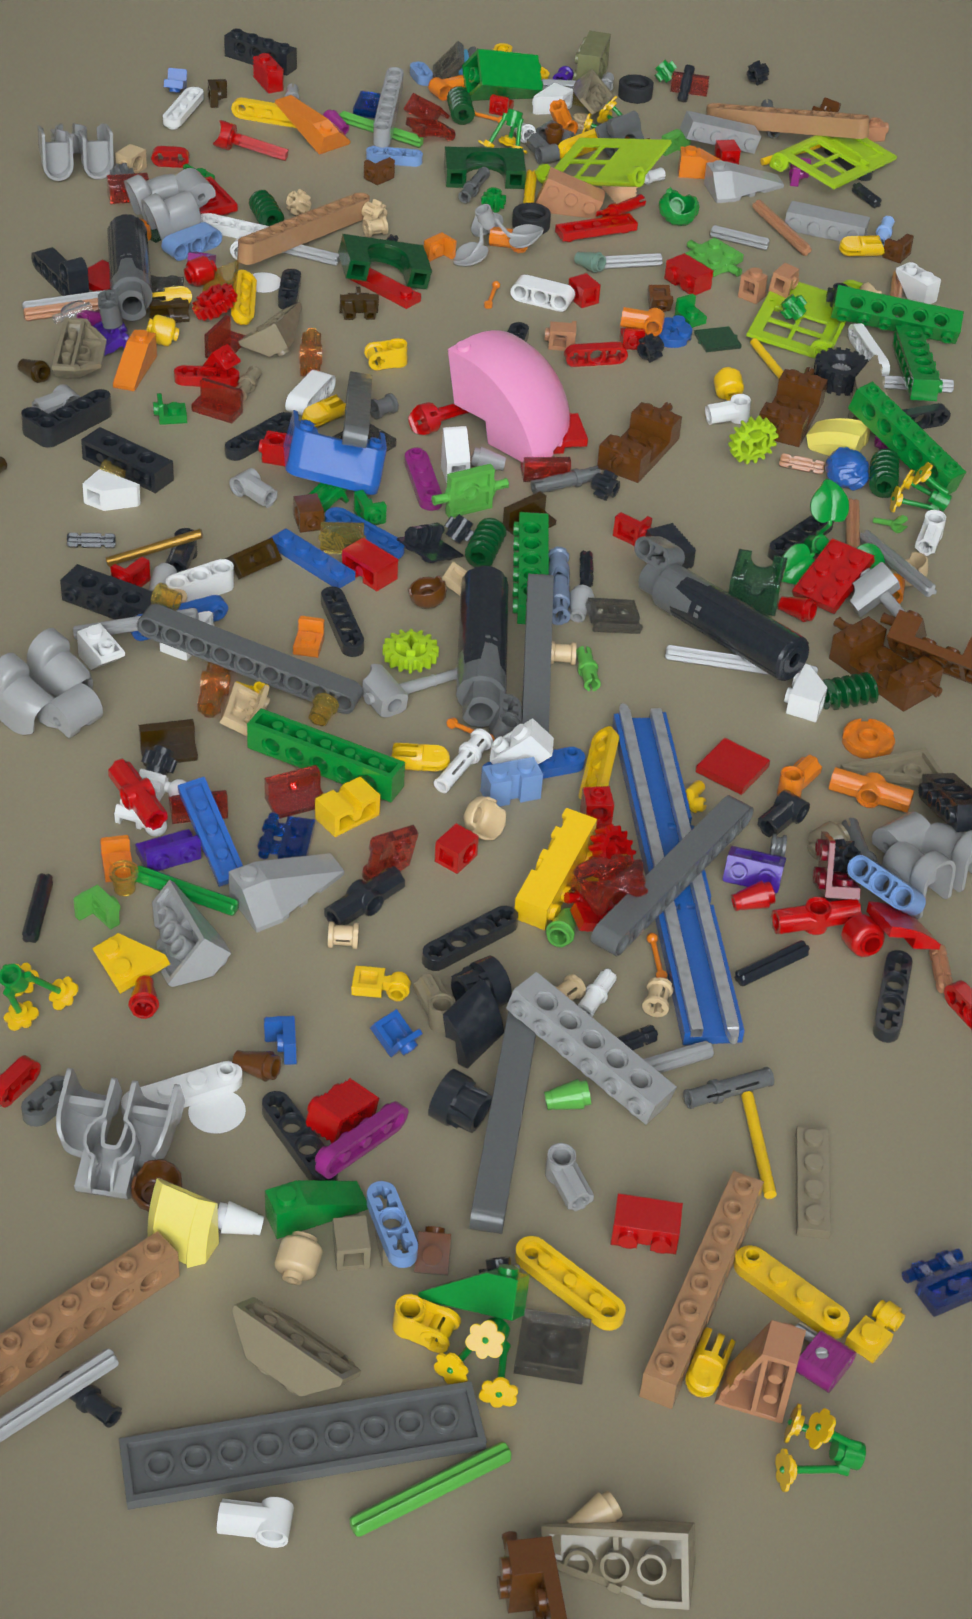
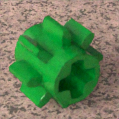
[654,59,677,83]
[481,187,506,213]
[780,294,807,321]

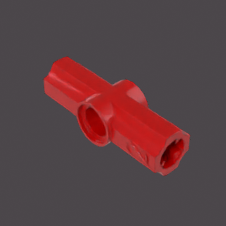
[108,758,168,830]
[771,897,862,935]

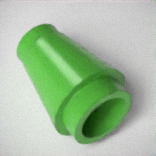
[546,908,576,947]
[544,1079,591,1110]

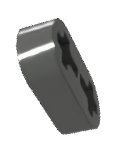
[21,1075,65,1127]

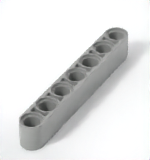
[373,67,403,148]

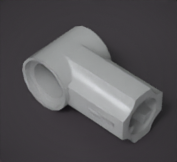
[32,384,80,414]
[229,468,277,508]
[545,1143,594,1212]

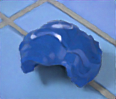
[825,447,869,491]

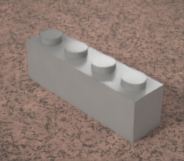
[680,111,762,154]
[785,201,870,242]

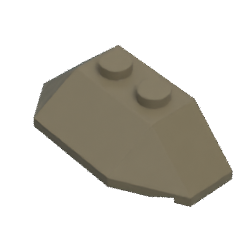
[52,317,107,379]
[232,1297,361,1396]

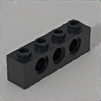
[224,28,297,76]
[81,427,174,494]
[60,564,164,620]
[918,773,972,832]

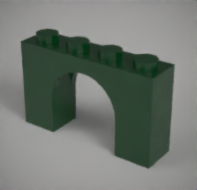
[444,146,526,189]
[338,234,432,289]

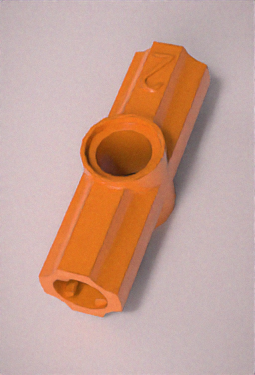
[829,767,914,813]

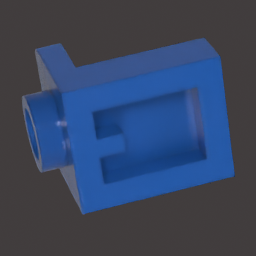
[264,1016,297,1065]

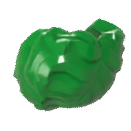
[659,187,700,226]

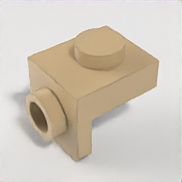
[442,562,467,595]

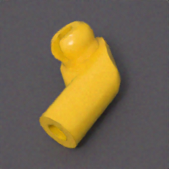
[685,780,707,813]

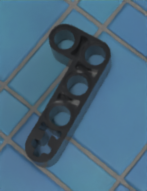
[31,247,89,296]
[21,389,112,448]

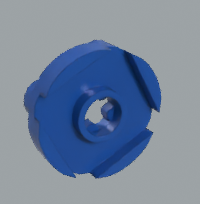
[654,315,693,348]

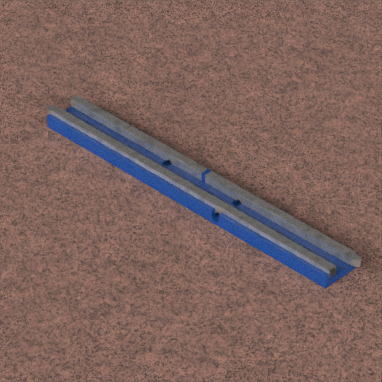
[612,703,745,1045]

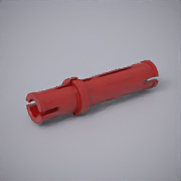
[595,194,646,218]

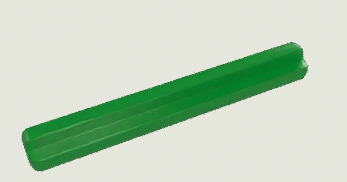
[132,865,239,916]

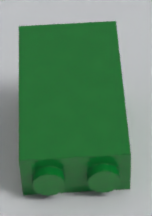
[462,49,543,101]

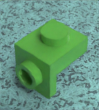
[662,129,691,156]
[73,884,121,930]

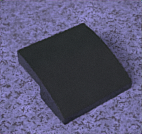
[443,979,504,1069]

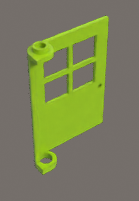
[769,135,897,189]
[535,138,672,187]
[746,280,863,359]

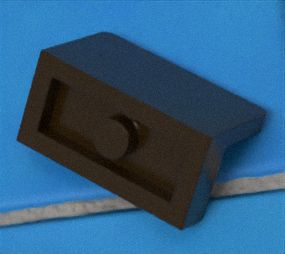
[503,491,557,537]
[225,537,283,580]
[139,719,198,766]

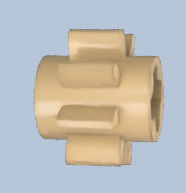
[286,189,311,216]
[362,199,387,220]

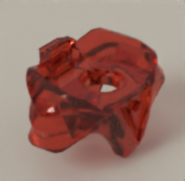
[570,854,648,915]

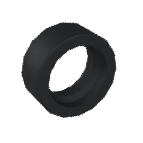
[618,74,654,104]
[512,203,551,234]

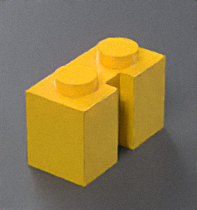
[315,777,380,837]

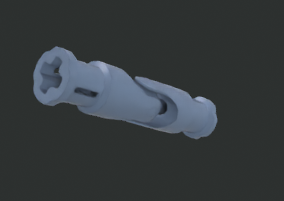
[549,547,570,625]

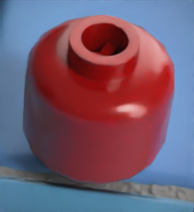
[184,256,217,287]
[841,914,885,957]

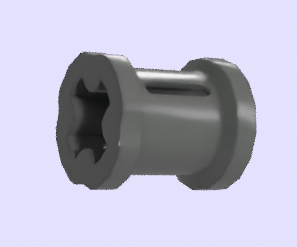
[370,393,399,419]

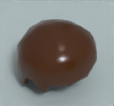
[408,575,447,609]
[131,1159,182,1212]

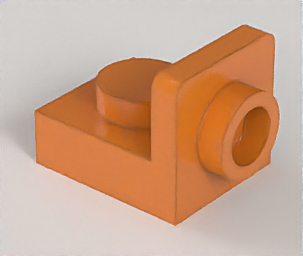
[424,232,456,262]
[293,616,325,658]
[100,835,134,882]

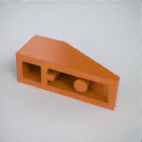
[678,145,722,179]
[113,330,157,391]

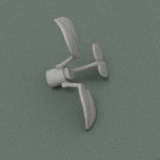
[453,204,544,266]

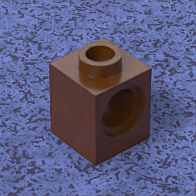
[293,493,324,533]

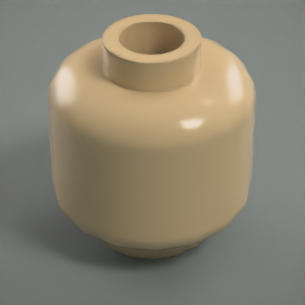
[274,1231,323,1285]

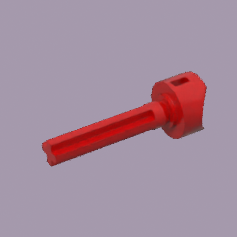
[213,120,289,161]
[408,402,470,435]

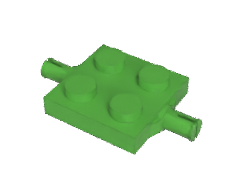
[685,237,744,277]
[432,464,509,518]

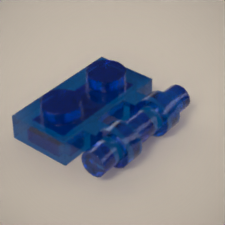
[257,812,315,859]
[902,1248,972,1317]

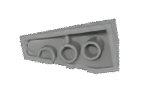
[704,160,784,203]
[229,853,344,933]
[152,880,231,987]

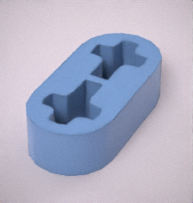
[410,61,433,86]

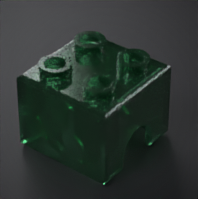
[728,549,788,616]

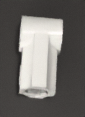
[705,394,751,425]
[915,510,946,556]
[217,1497,294,1548]

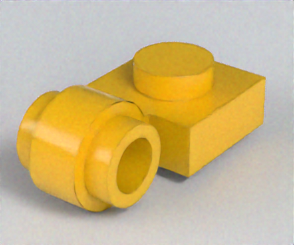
[351,966,411,1001]
[845,1300,906,1363]

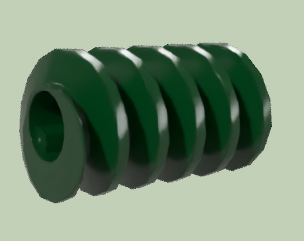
[447,86,475,125]
[249,190,285,226]
[869,449,900,498]
[465,518,507,567]
[823,672,879,710]

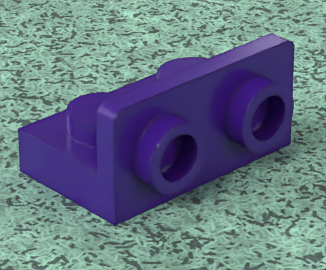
[93,321,129,356]
[135,829,201,871]
[723,846,786,893]

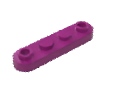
[404,447,442,511]
[315,1101,409,1179]

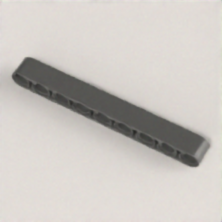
[342,371,372,448]
[522,573,554,733]
[137,604,363,714]
[591,795,754,957]
[469,1011,536,1234]

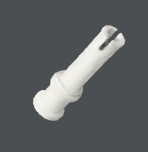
[434,728,493,793]

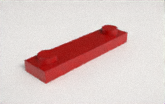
[555,213,638,242]
[350,268,421,309]

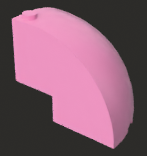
[448,330,570,469]

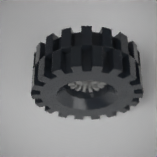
[813,347,869,396]

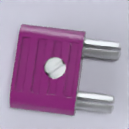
[795,1322,857,1393]

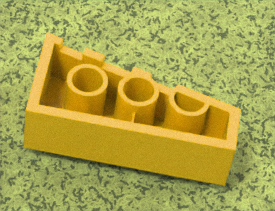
[515,808,597,930]

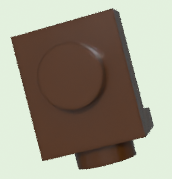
[364,157,395,186]
[647,285,674,312]
[414,1226,451,1276]

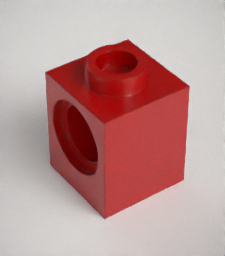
[714,139,741,165]
[568,273,601,308]
[259,430,287,467]
[580,786,614,829]
[435,823,479,874]

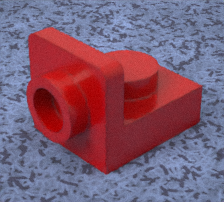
[489,94,514,116]
[620,328,645,350]
[203,344,241,372]
[613,512,652,546]
[110,557,151,587]

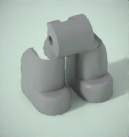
[37,123,114,181]
[124,168,216,242]
[0,628,103,738]
[872,812,972,919]
[56,1068,185,1200]

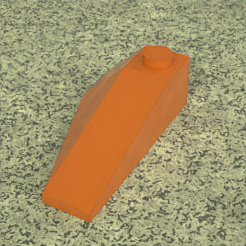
[275,95,351,155]

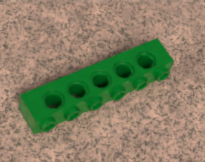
[830,285,964,344]
[892,325,943,401]
[848,381,966,494]
[512,512,549,624]
[247,708,405,803]

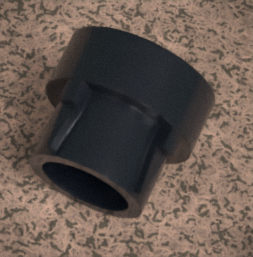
[451,955,512,1007]
[428,1069,492,1133]

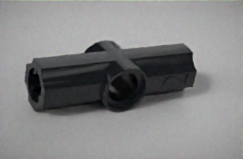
[324,866,405,925]

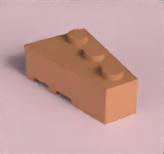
[535,167,605,219]
[715,1320,806,1424]

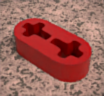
[151,146,190,168]
[0,1055,41,1108]

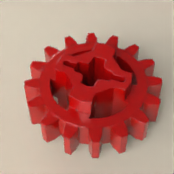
[191,283,238,321]
[588,824,637,887]

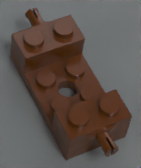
[759,367,828,447]
[597,402,682,483]
[880,609,972,684]
[829,616,944,712]
[497,1531,567,1619]

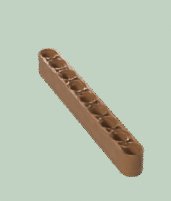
[706,103,869,139]
[237,193,370,265]

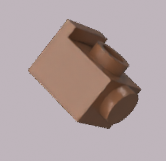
[867,117,889,142]
[769,263,799,298]
[738,267,768,304]
[545,321,577,351]

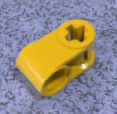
[364,338,408,371]
[392,1294,461,1353]

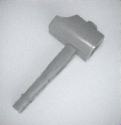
[850,562,906,618]
[362,664,457,717]

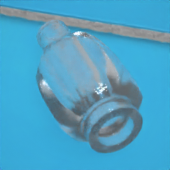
[52,300,93,324]

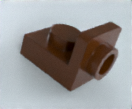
[812,98,841,112]
[882,234,914,264]

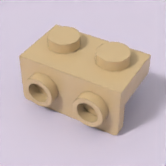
[219,682,270,736]

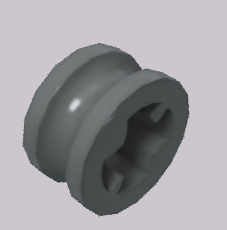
[770,833,787,857]

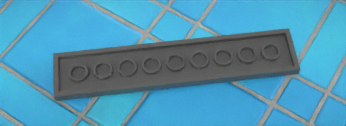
[119,1381,487,1510]

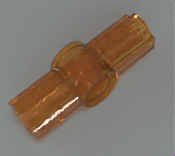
[299,328,322,378]
[197,661,231,718]

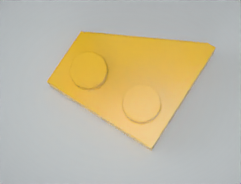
[92,933,170,994]

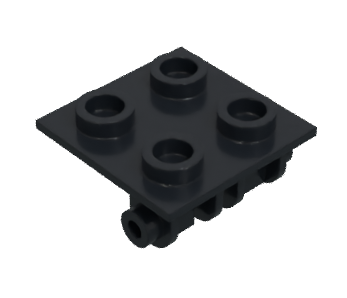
[397,522,464,564]

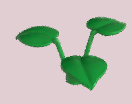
[775,479,885,585]

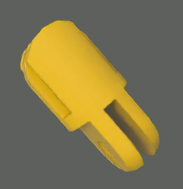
[839,235,884,256]
[152,286,192,304]
[302,394,346,428]
[391,742,450,772]
[685,1327,736,1398]

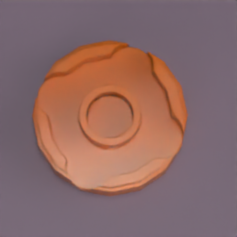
[842,718,895,759]

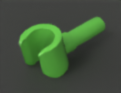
[873,515,908,533]

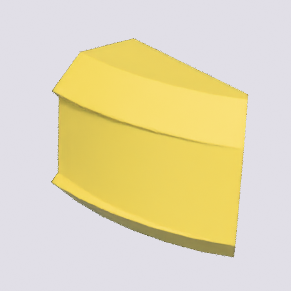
[806,418,871,456]
[148,1178,219,1268]

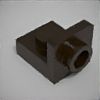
[208,79,227,108]

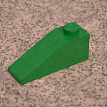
[265,1180,368,1239]
[418,1264,530,1321]

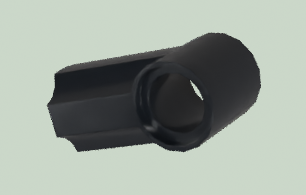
[166,528,198,573]
[757,789,810,838]

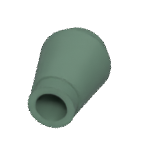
[574,251,606,273]

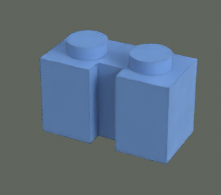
[480,757,543,807]

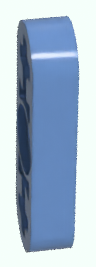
[366,146,423,167]
[367,1181,418,1268]

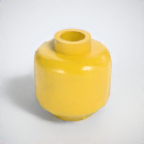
[146,315,179,346]
[714,367,744,401]

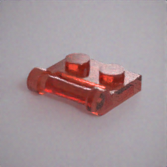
[405,117,456,141]
[362,825,419,881]

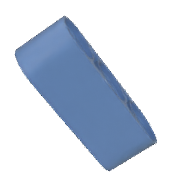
[161,222,223,261]
[847,855,926,916]

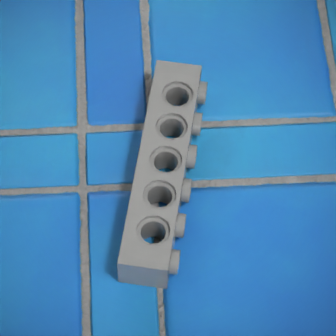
[506,972,677,1124]

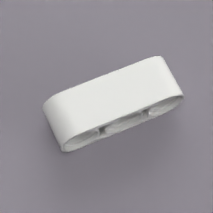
[510,275,575,312]
[285,369,336,415]
[166,559,234,602]

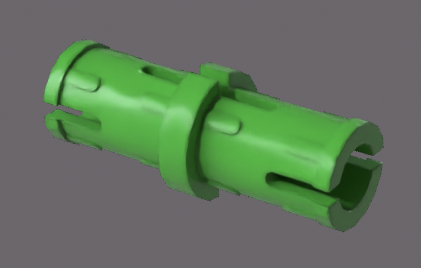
[576,646,601,691]

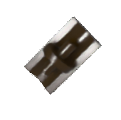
[339,287,379,320]
[149,297,190,323]

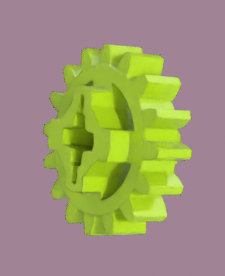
[728,416,778,464]
[383,629,439,674]

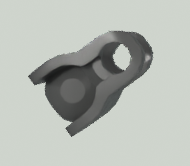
[595,111,644,158]

